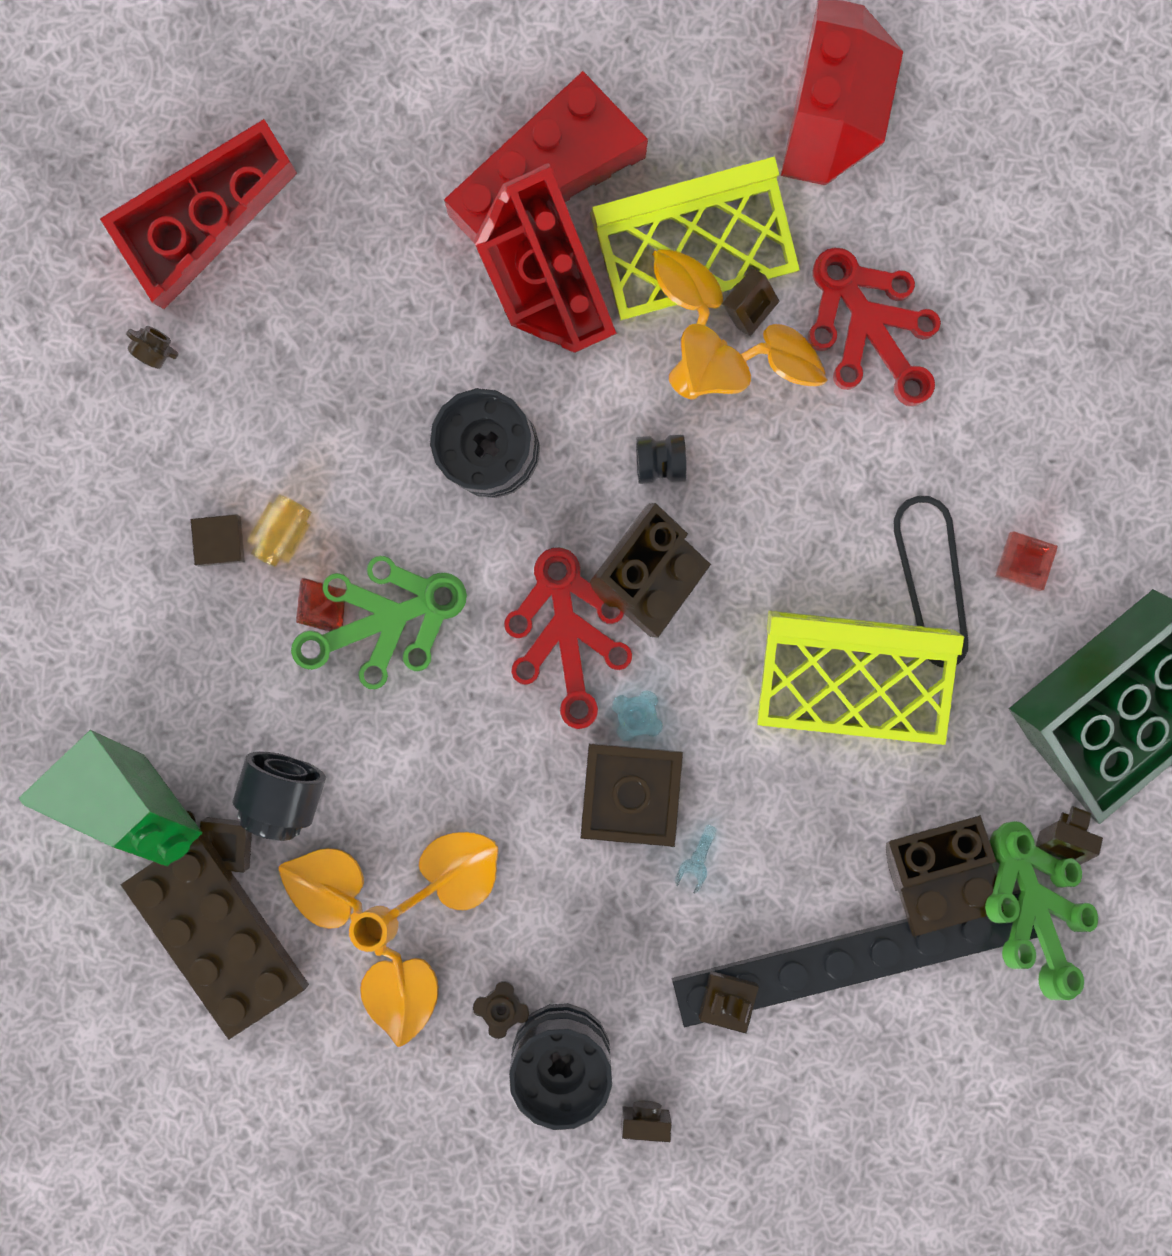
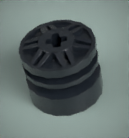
[430,388,540,498]
[509,1003,612,1130]

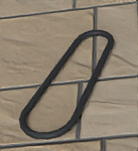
[894,496,968,668]

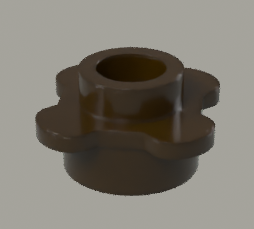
[126,326,179,369]
[473,981,529,1039]

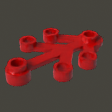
[808,248,941,407]
[504,547,632,729]

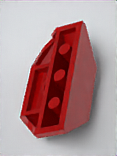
[780,0,903,185]
[474,163,617,353]

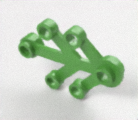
[291,556,467,689]
[986,821,1098,1000]

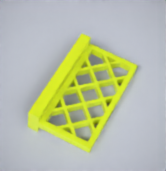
[590,156,800,321]
[757,610,964,745]

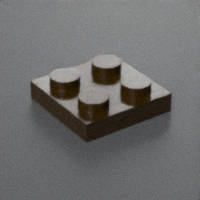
[580,743,683,847]

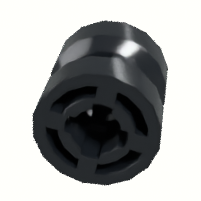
[636,434,687,484]

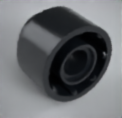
[232,752,326,841]

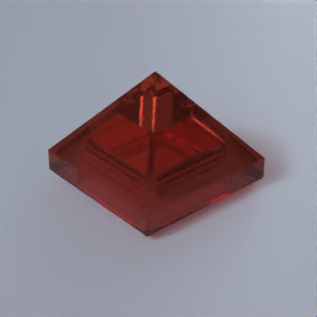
[296,578,346,631]

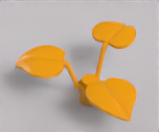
[652,249,828,400]
[279,832,499,1047]

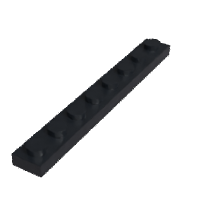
[671,890,1038,1028]

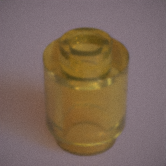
[247,494,312,568]

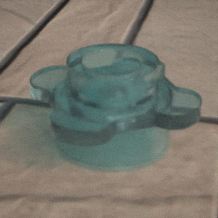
[612,691,663,741]

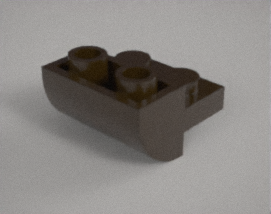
[590,503,711,638]
[886,815,1004,937]

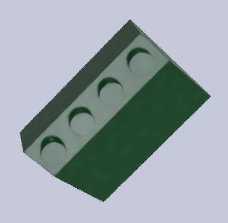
[1008,589,1172,824]

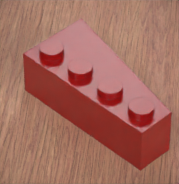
[444,71,648,243]
[100,119,297,309]

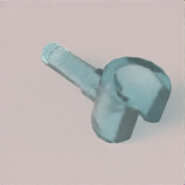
[675,825,717,894]

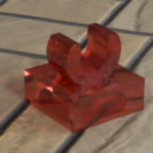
[995,531,1058,591]

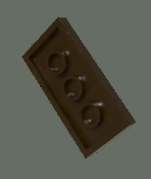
[120,831,309,1040]

